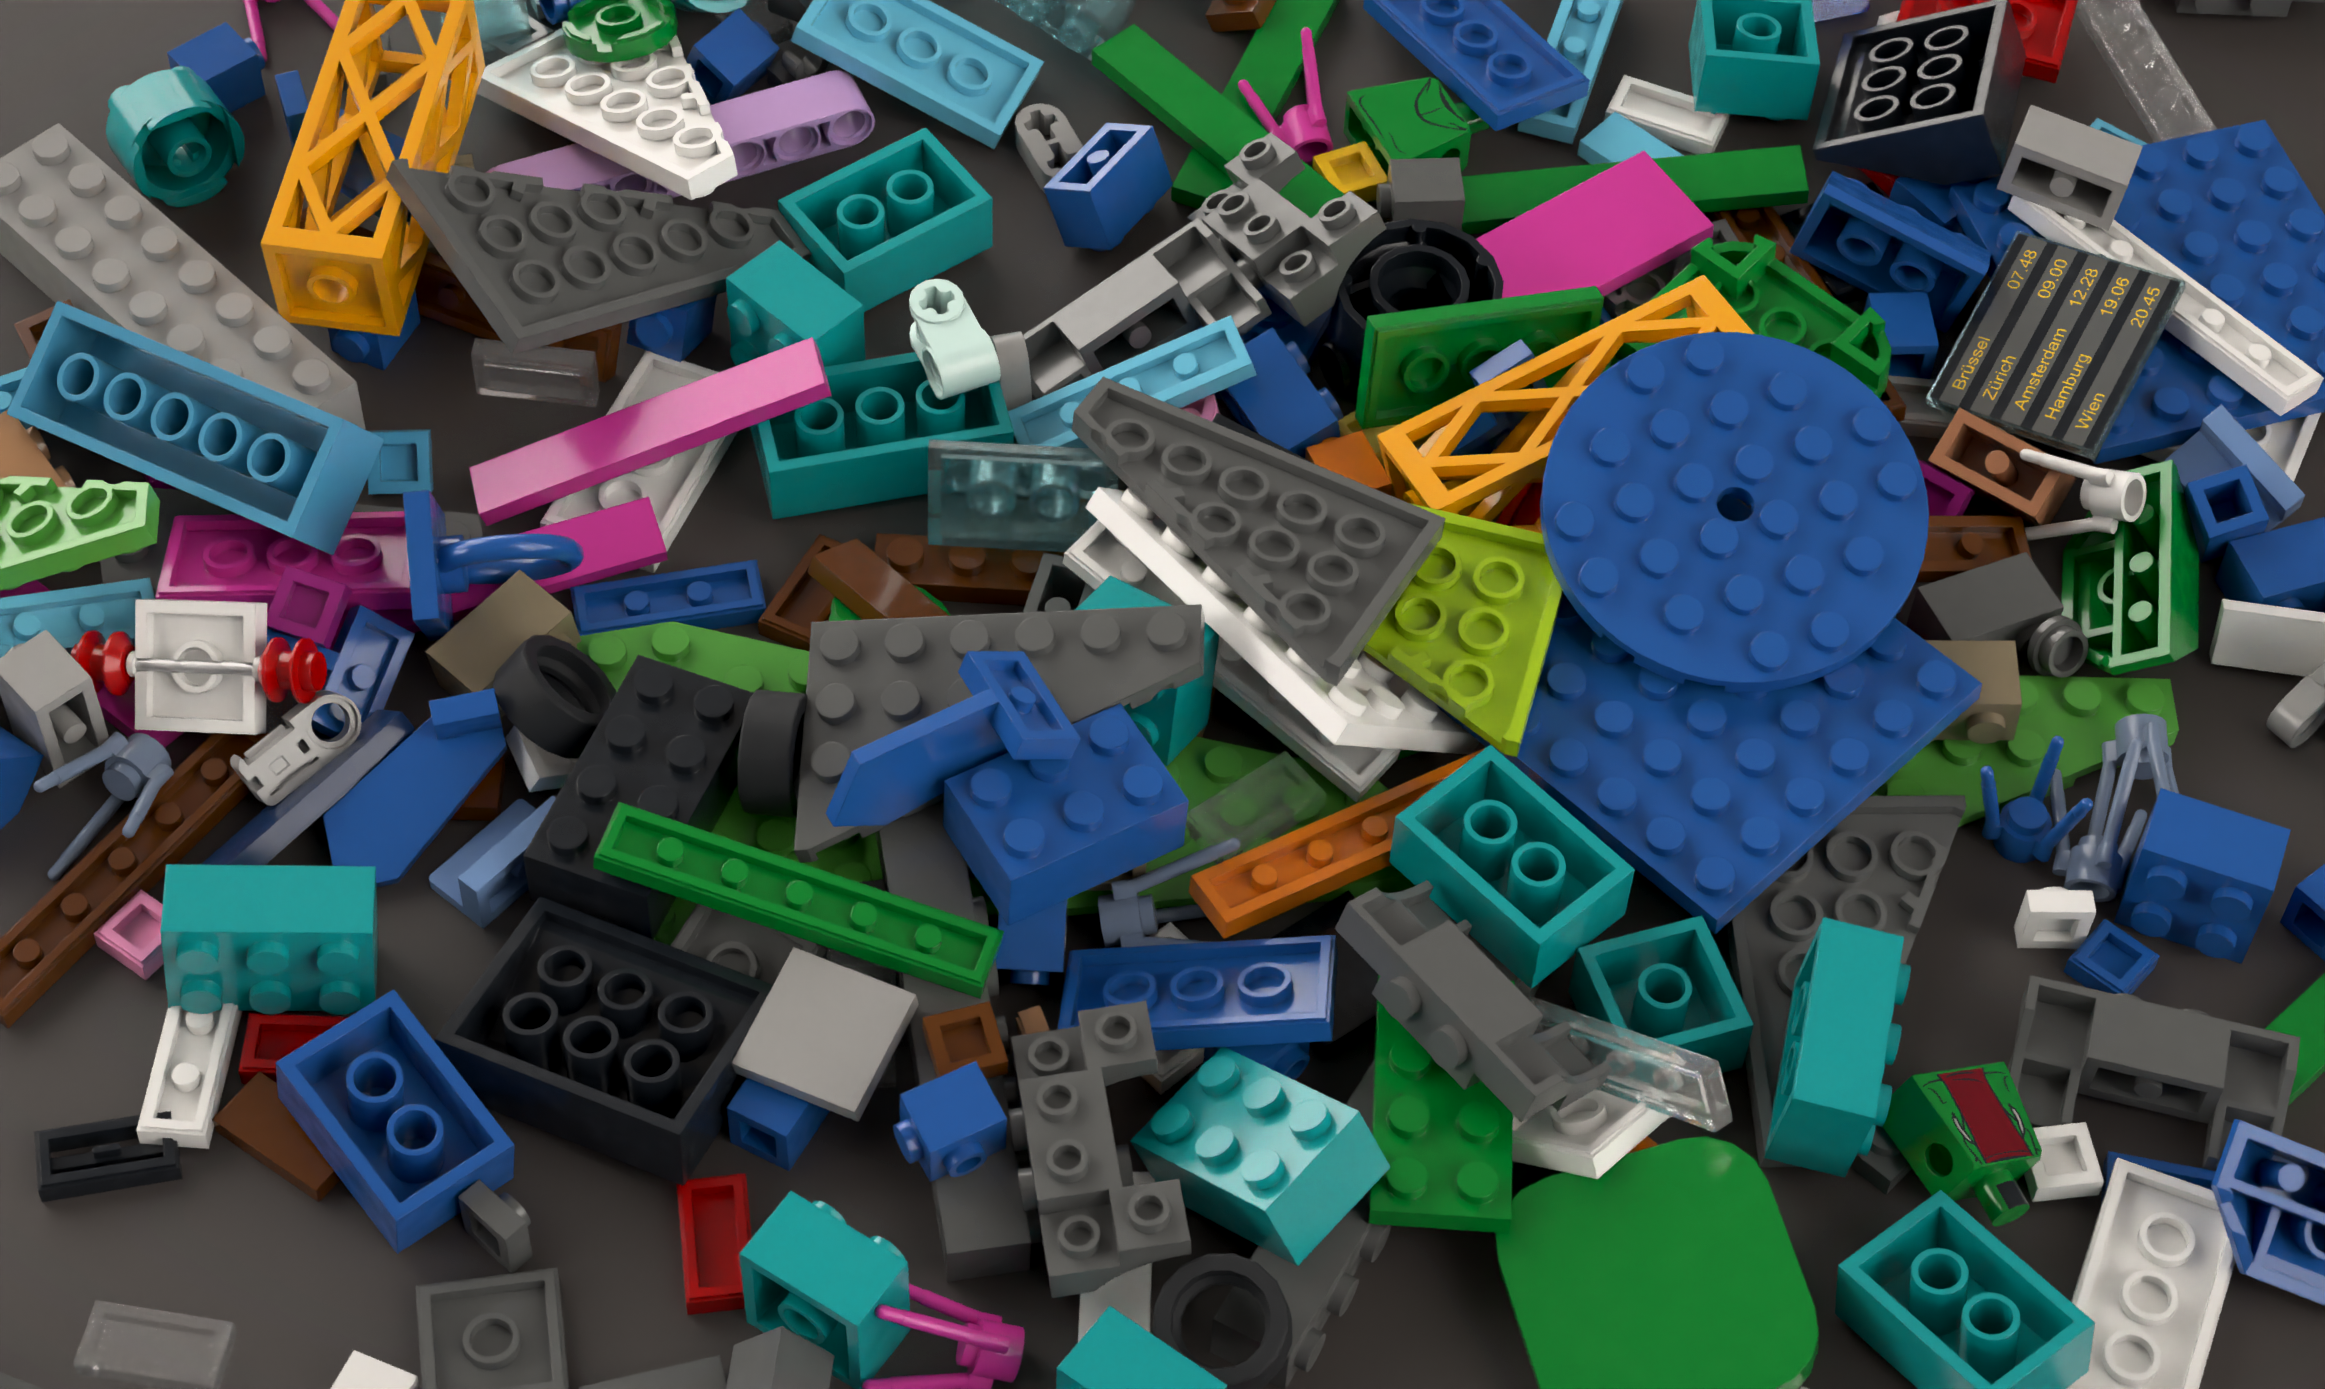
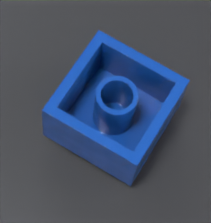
[2114,788,2291,964]

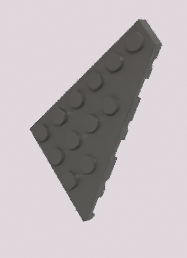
[386,158,812,355]
[1072,377,1446,686]
[794,604,1205,863]
[1726,795,1967,1168]

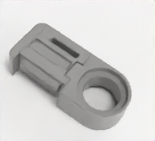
[2266,662,2325,748]
[230,690,362,806]

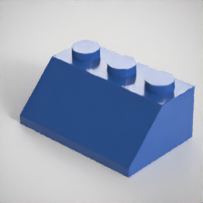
[1789,171,1991,333]

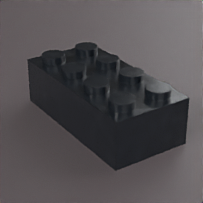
[523,655,753,940]

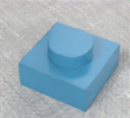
[368,429,434,494]

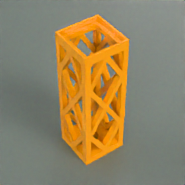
[261,0,485,336]
[1377,275,1755,533]

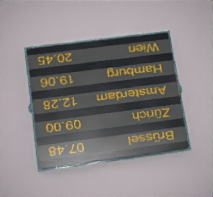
[1925,231,2186,460]

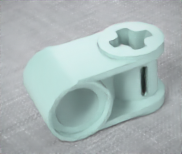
[909,279,1001,400]

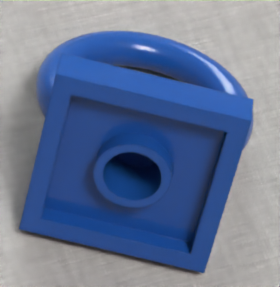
[403,490,584,641]

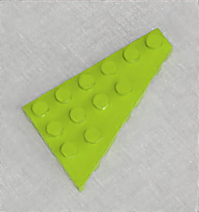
[1363,503,1564,757]

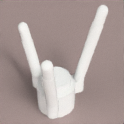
[2020,449,2147,541]

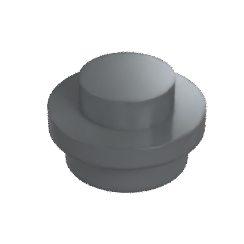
[2027,616,2089,678]

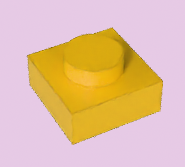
[1312,141,1388,202]

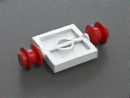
[70,599,327,735]

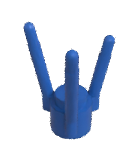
[1980,736,2093,863]

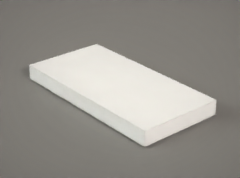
[540,350,738,573]
[2067,1157,2235,1389]

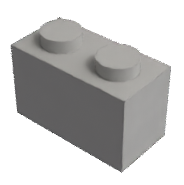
[1996,105,2143,231]
[0,630,109,789]

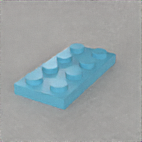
[791,0,1044,149]

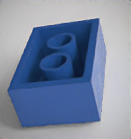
[943,703,1189,926]
[275,989,515,1254]

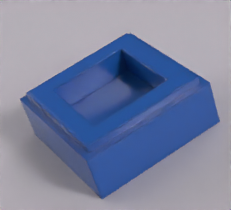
[2063,919,2160,995]

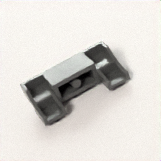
[1187,132,1387,327]
[1023,218,1272,399]
[1335,880,1612,1122]
[2008,975,2300,1171]
[1008,1001,1192,1298]

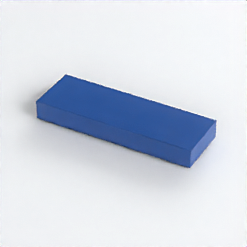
[570,559,767,636]

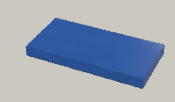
[1363,0,1590,131]
[1057,935,1338,1051]

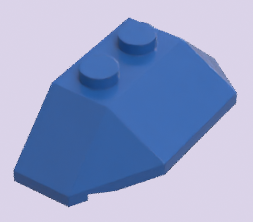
[2211,1119,2325,1306]

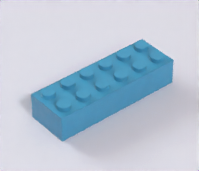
[7,300,385,555]

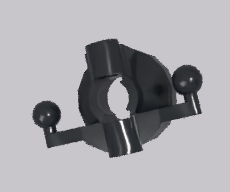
[1319,219,1504,395]

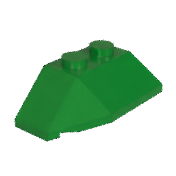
[2061,459,2199,675]

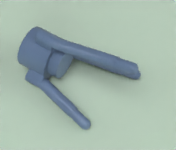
[2087,714,2179,836]
[33,732,174,881]
[2050,738,2147,902]
[1098,838,1240,948]

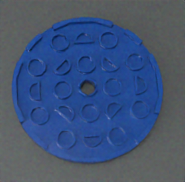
[1540,332,1929,693]

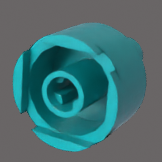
[106,66,245,207]

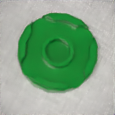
[562,0,678,63]

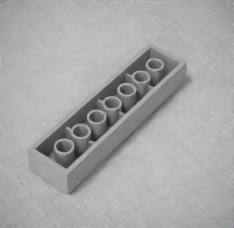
[0,123,365,429]

